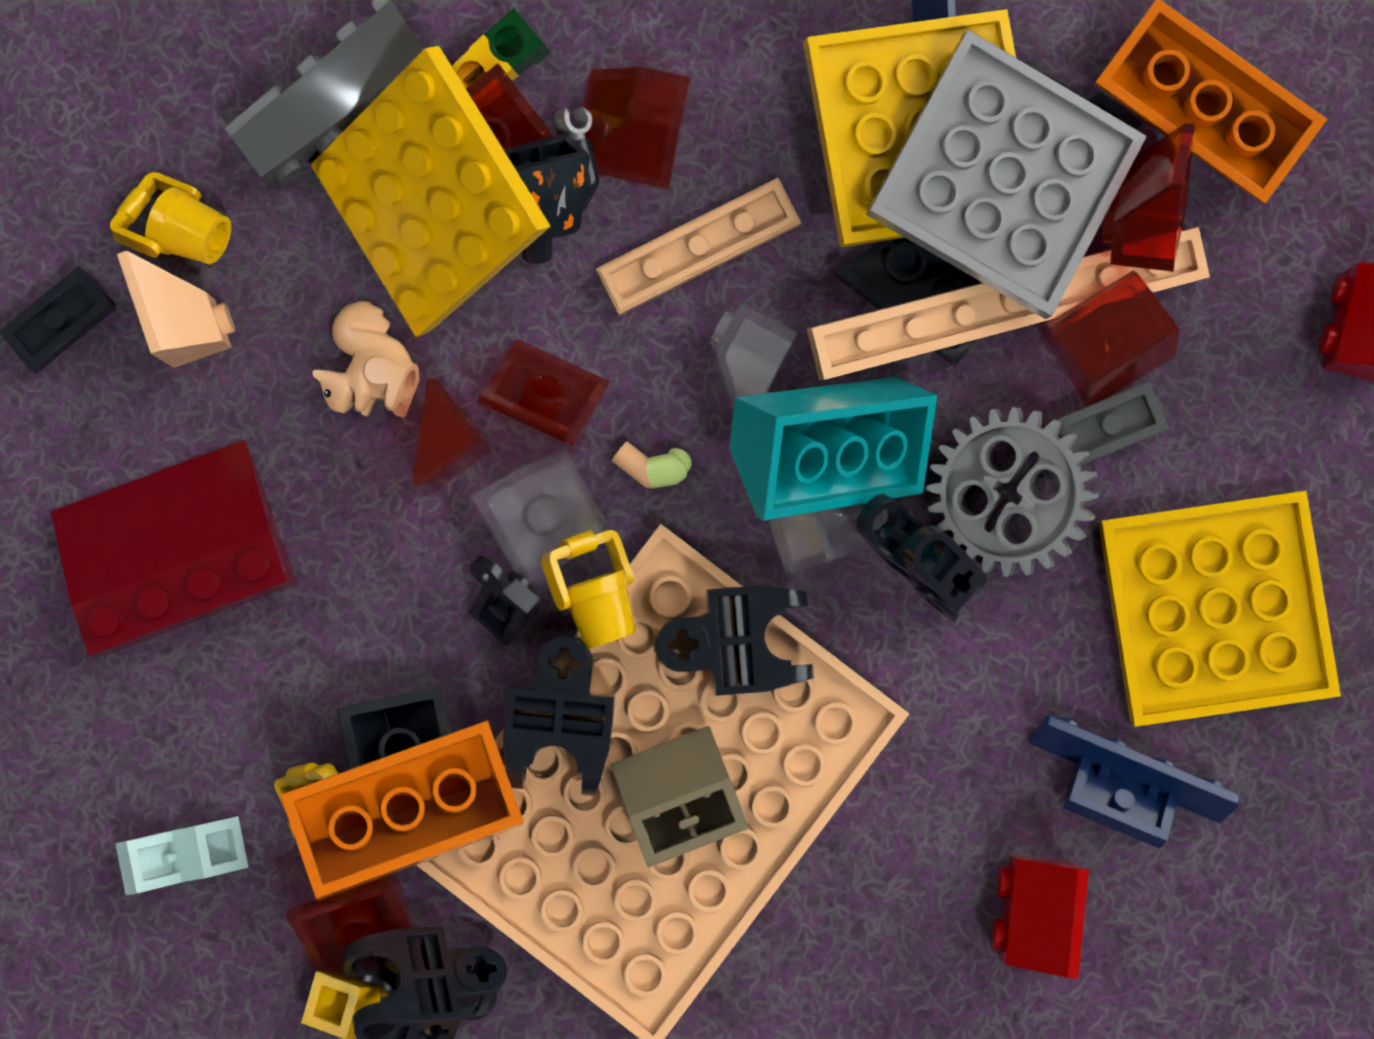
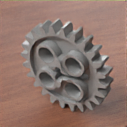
[927,407,1099,577]

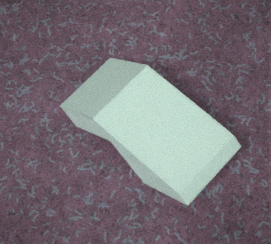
[116,816,248,895]

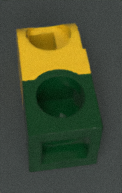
[452,8,551,107]

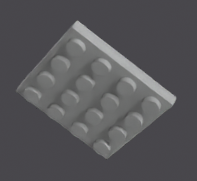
[866,30,1147,319]

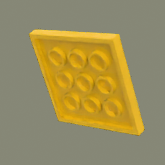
[803,9,1016,248]
[311,46,551,337]
[1098,491,1341,727]

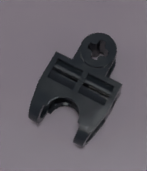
[856,494,987,622]
[655,585,814,696]
[503,636,616,796]
[341,926,507,1039]

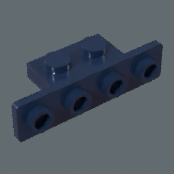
[1029,715,1241,849]

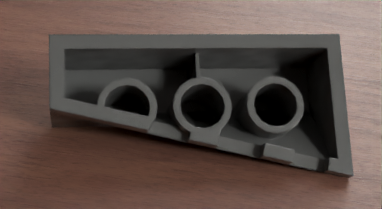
[224,0,424,187]

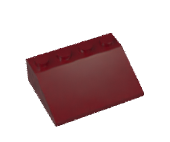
[51,439,298,656]

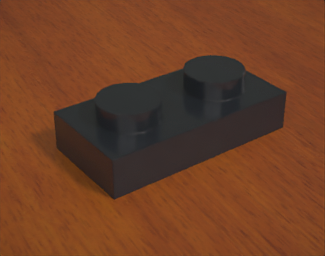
[0,266,116,374]

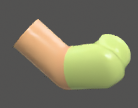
[612,441,692,489]

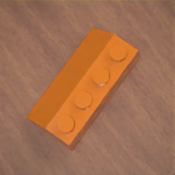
[1095,0,1327,205]
[280,720,524,901]

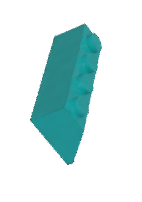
[729,377,937,521]

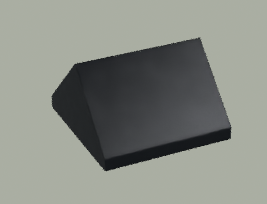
[336,686,451,770]

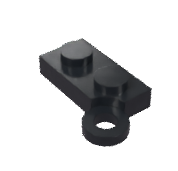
[468,556,540,646]

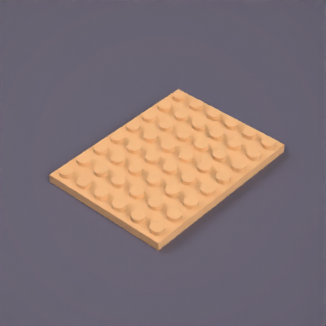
[417,524,909,1039]

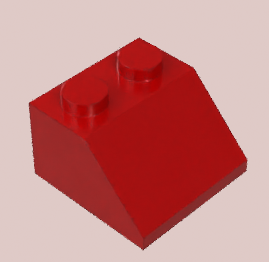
[1318,262,1374,382]
[991,855,1089,979]

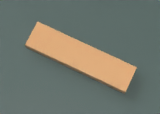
[596,178,801,316]

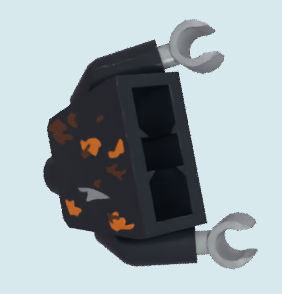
[503,107,600,264]

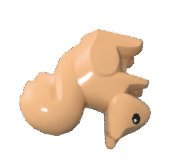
[312,301,420,418]

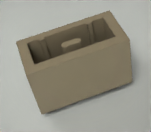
[611,726,749,868]

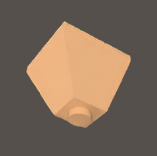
[117,251,235,368]

